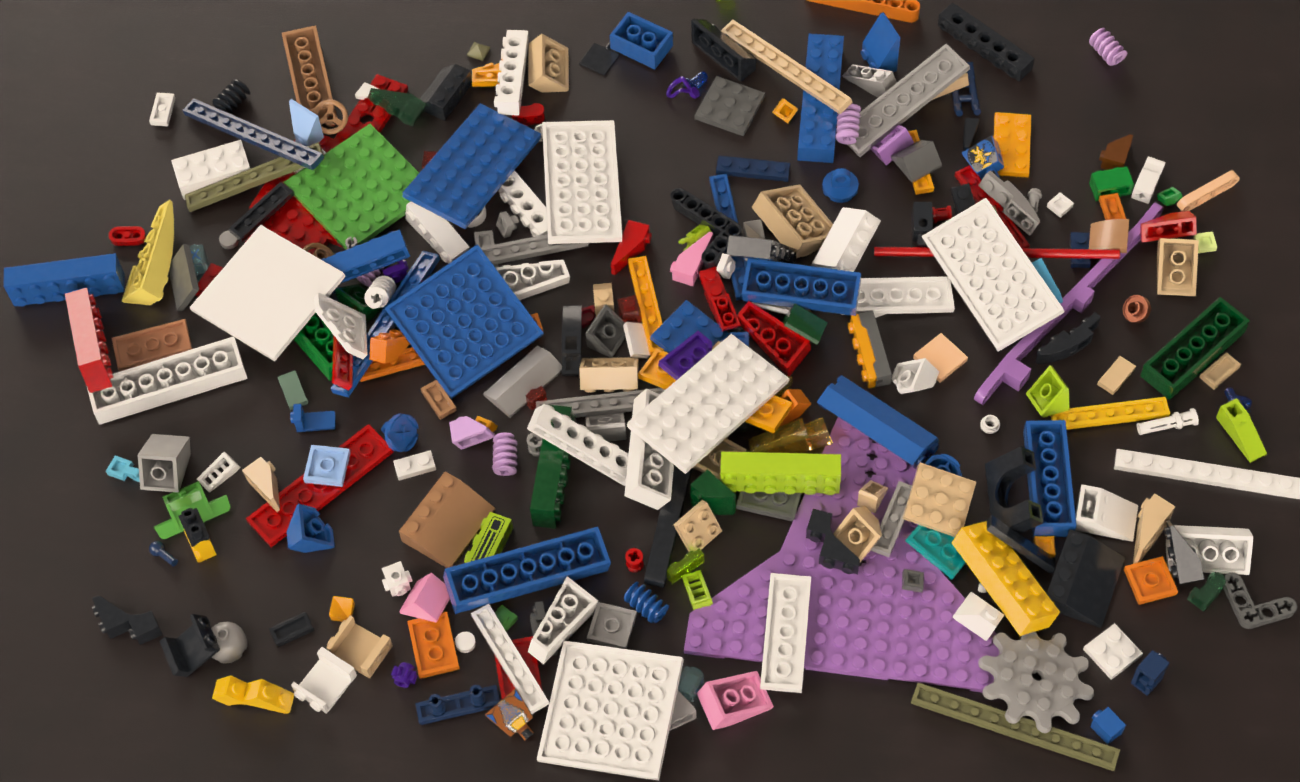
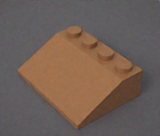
[399,471,495,568]

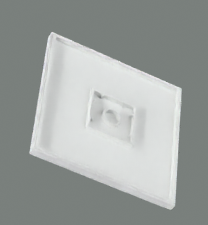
[190,225,346,361]

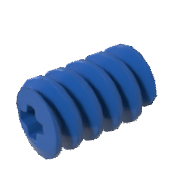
[624,582,669,623]

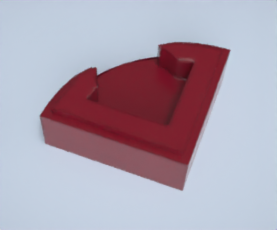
[582,305,595,328]

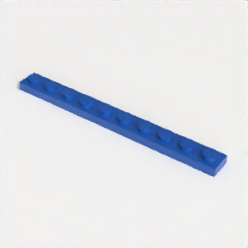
[331,251,440,398]

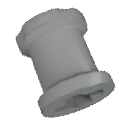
[527,433,542,456]

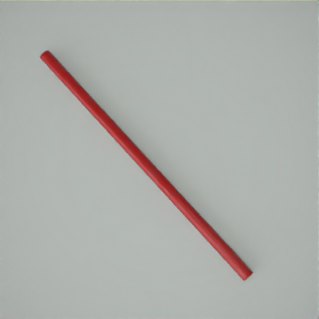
[874,247,1120,259]

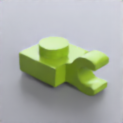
[679,225,711,251]

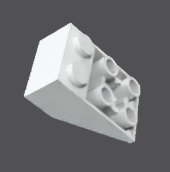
[1075,485,1138,542]

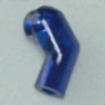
[683,71,708,88]
[1224,387,1252,409]

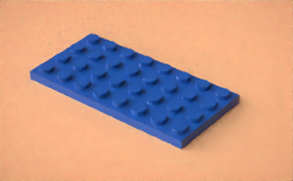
[402,103,541,229]

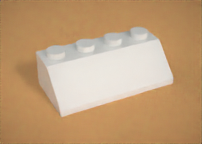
[811,207,881,272]
[1166,525,1253,575]

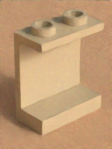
[327,616,393,678]

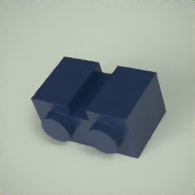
[1131,650,1169,696]

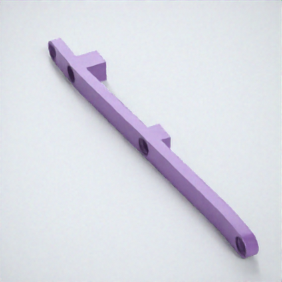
[974,202,1164,405]

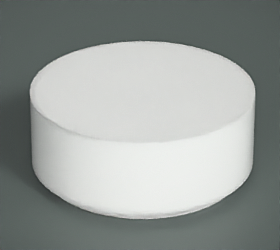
[455,632,476,653]

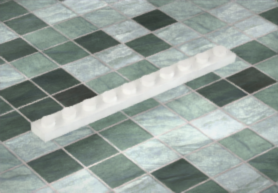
[1114,449,1300,499]

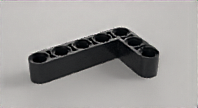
[670,188,744,269]

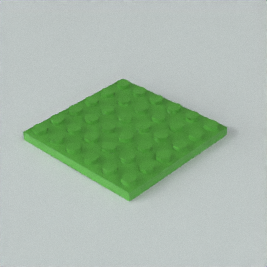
[283,124,419,250]

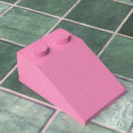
[696,671,774,730]

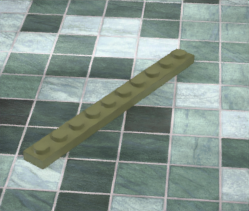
[911,683,1120,771]

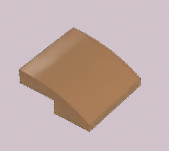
[1089,219,1129,253]

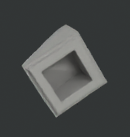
[743,219,765,239]

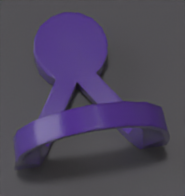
[666,76,700,99]

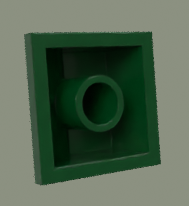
[690,469,736,515]

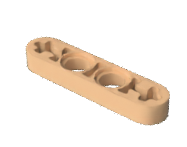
[1177,170,1240,211]

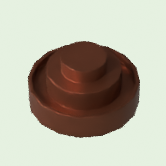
[1123,295,1151,323]

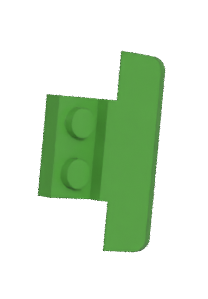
[154,481,230,539]

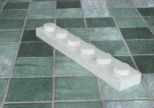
[471,604,549,714]

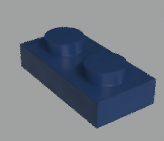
[1070,232,1090,268]

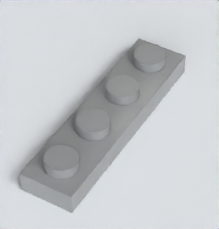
[870,481,912,557]

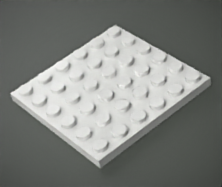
[537,641,684,781]

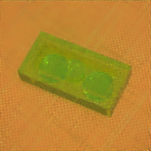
[667,548,704,584]

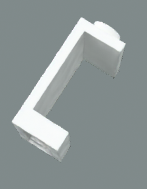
[291,647,357,714]

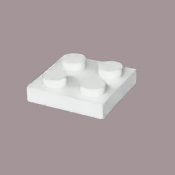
[1083,623,1143,680]

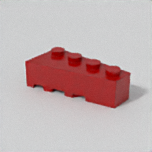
[737,301,811,378]

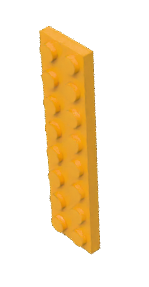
[638,349,792,433]

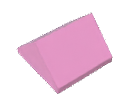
[400,573,450,622]

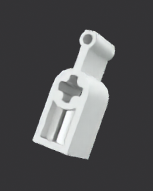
[1131,156,1166,204]

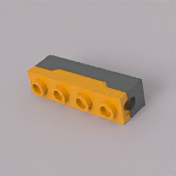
[848,311,892,388]

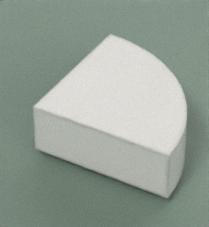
[355,82,380,100]

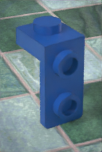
[290,404,336,432]

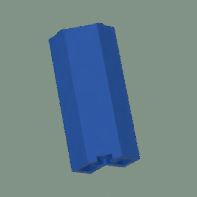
[817,375,939,469]

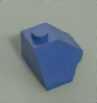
[287,504,335,553]

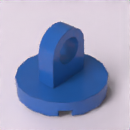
[822,168,859,203]
[381,413,419,452]

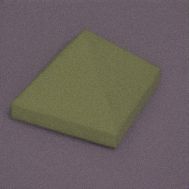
[467,42,490,61]

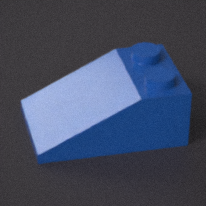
[861,12,900,72]

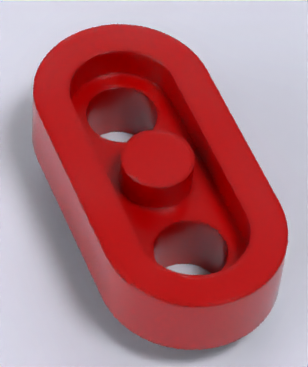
[109,226,146,246]

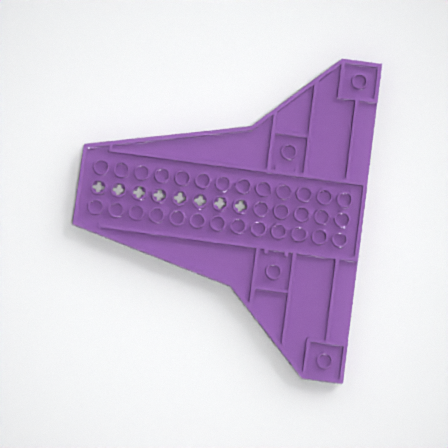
[684,417,999,693]

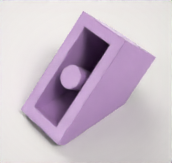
[449,416,495,450]

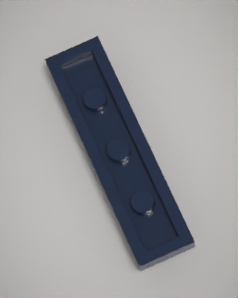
[716,156,790,182]

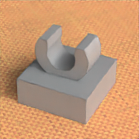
[496,211,519,238]

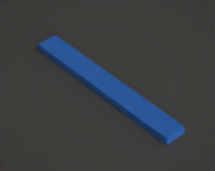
[709,174,747,301]

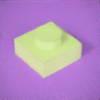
[1193,232,1217,253]

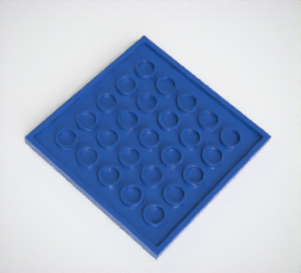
[385,244,544,399]

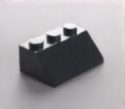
[415,64,472,121]

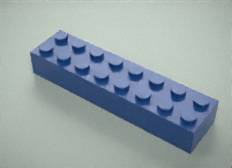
[797,34,844,163]
[443,527,611,614]

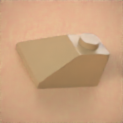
[833,506,882,563]

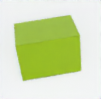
[1026,365,1070,417]

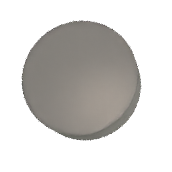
[219,231,239,249]

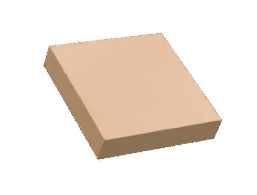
[913,333,968,383]

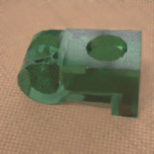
[1187,572,1226,612]

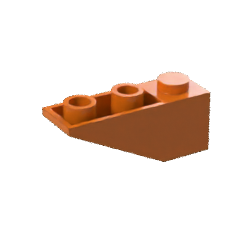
[369,330,410,363]

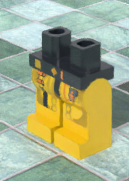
[178,508,217,563]

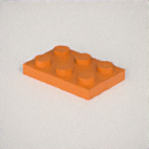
[407,612,460,679]

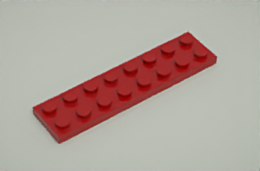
[246,424,394,548]

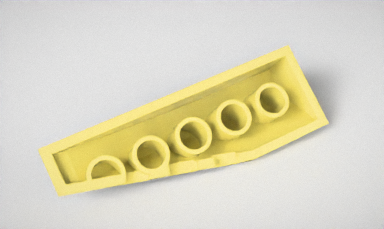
[122,200,174,305]

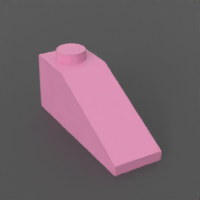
[670,232,713,286]

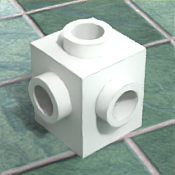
[382,561,412,597]

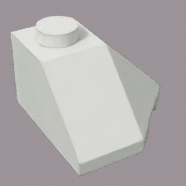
[891,358,939,394]

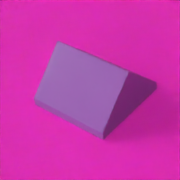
[871,125,914,166]

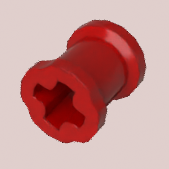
[932,206,952,224]
[625,548,644,573]

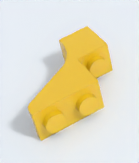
[212,676,294,714]

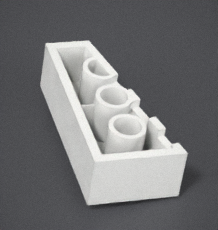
[528,576,598,664]

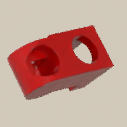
[512,103,545,126]

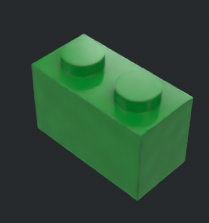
[1089,166,1134,201]

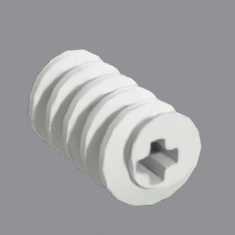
[364,276,396,309]

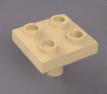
[674,500,722,556]

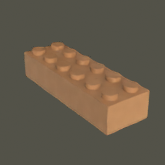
[282,25,337,120]

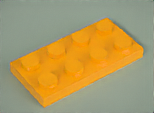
[994,112,1031,177]

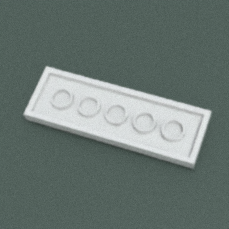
[841,277,955,315]
[760,573,811,693]

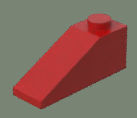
[1140,211,1197,242]
[611,220,652,275]

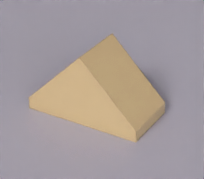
[857,480,888,513]

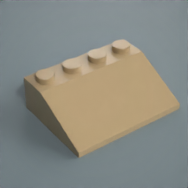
[752,184,833,258]

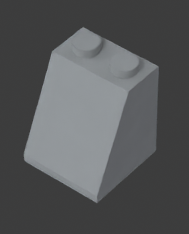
[138,434,191,492]

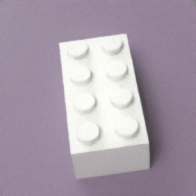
[171,140,250,200]

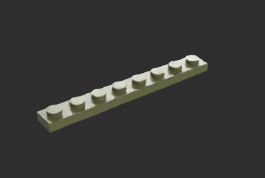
[185,142,325,212]

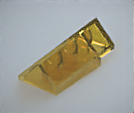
[748,417,833,453]

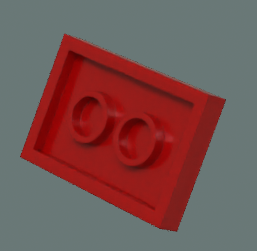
[494,636,542,699]

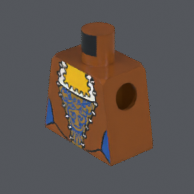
[485,689,534,741]

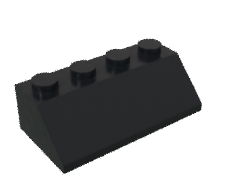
[691,18,756,81]

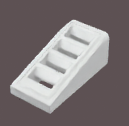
[197,452,241,493]

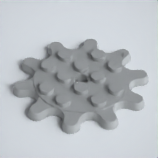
[978,631,1094,733]

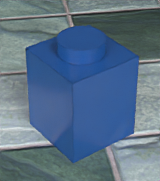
[1090,707,1126,745]

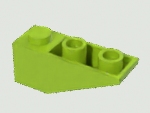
[1216,398,1267,463]

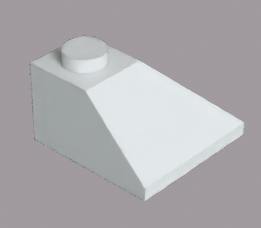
[952,592,1004,641]

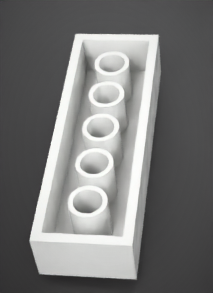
[625,389,674,510]

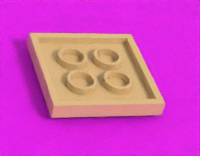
[902,462,976,537]

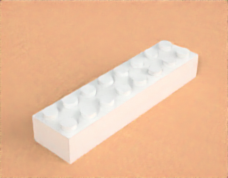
[87,337,248,425]

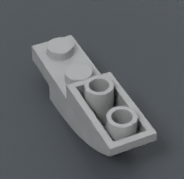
[978,170,1040,236]

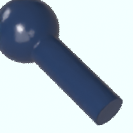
[149,541,178,566]

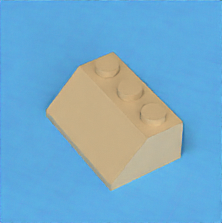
[528,34,569,93]
[580,357,639,392]

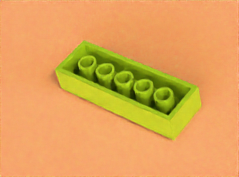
[721,452,841,495]

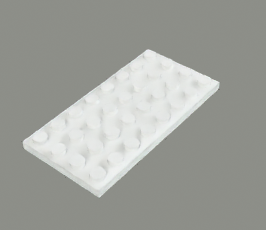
[542,120,622,244]
[922,198,1064,351]
[627,334,789,474]

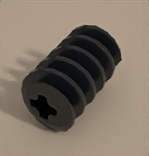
[212,79,251,113]

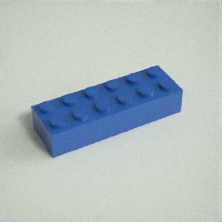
[4,253,125,306]
[742,258,861,316]
[1023,420,1076,537]

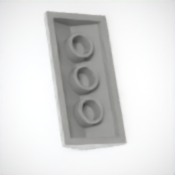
[483,346,562,418]

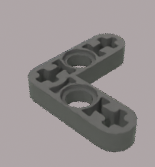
[1222,573,1297,629]

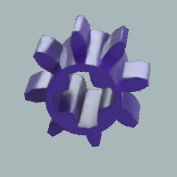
[391,662,418,688]

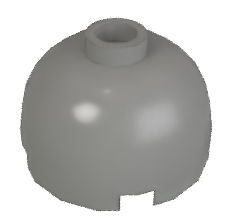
[211,621,247,663]

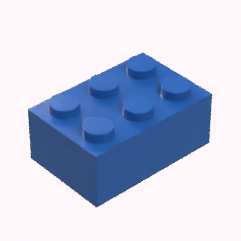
[610,12,673,69]

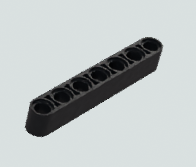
[644,465,692,588]

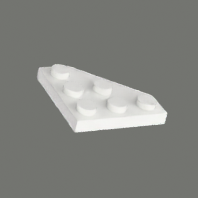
[314,293,368,359]

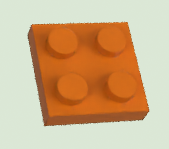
[1124,556,1178,605]

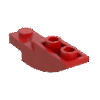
[698,266,741,332]

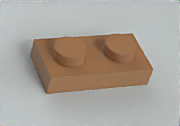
[421,380,457,420]

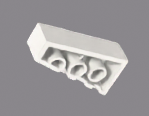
[405,202,469,264]
[495,260,570,300]

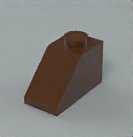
[1099,135,1133,170]

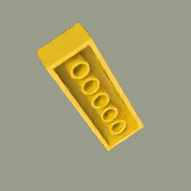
[952,521,1060,636]

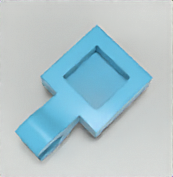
[106,456,140,482]

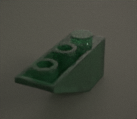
[368,88,426,127]

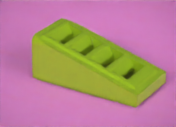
[682,570,713,611]

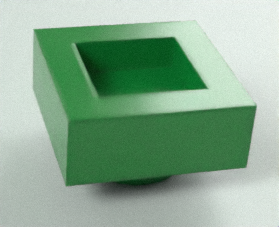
[1157,187,1183,206]

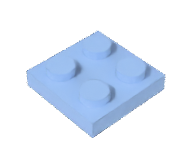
[303,445,350,487]

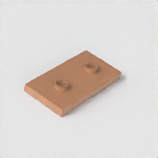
[112,319,193,372]

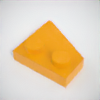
[472,59,503,87]

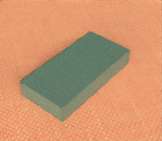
[277,371,308,410]

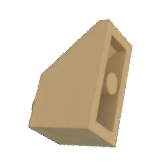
[593,283,614,317]

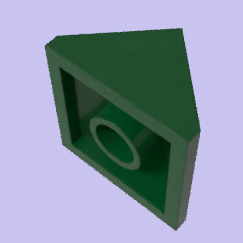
[335,284,383,324]
[782,304,828,345]

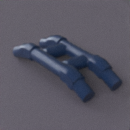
[952,62,981,116]

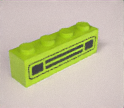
[464,512,513,563]

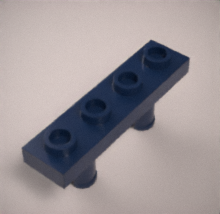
[415,685,500,725]

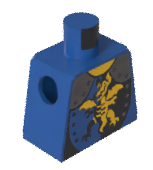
[962,136,1004,179]

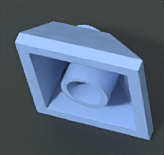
[289,99,324,147]

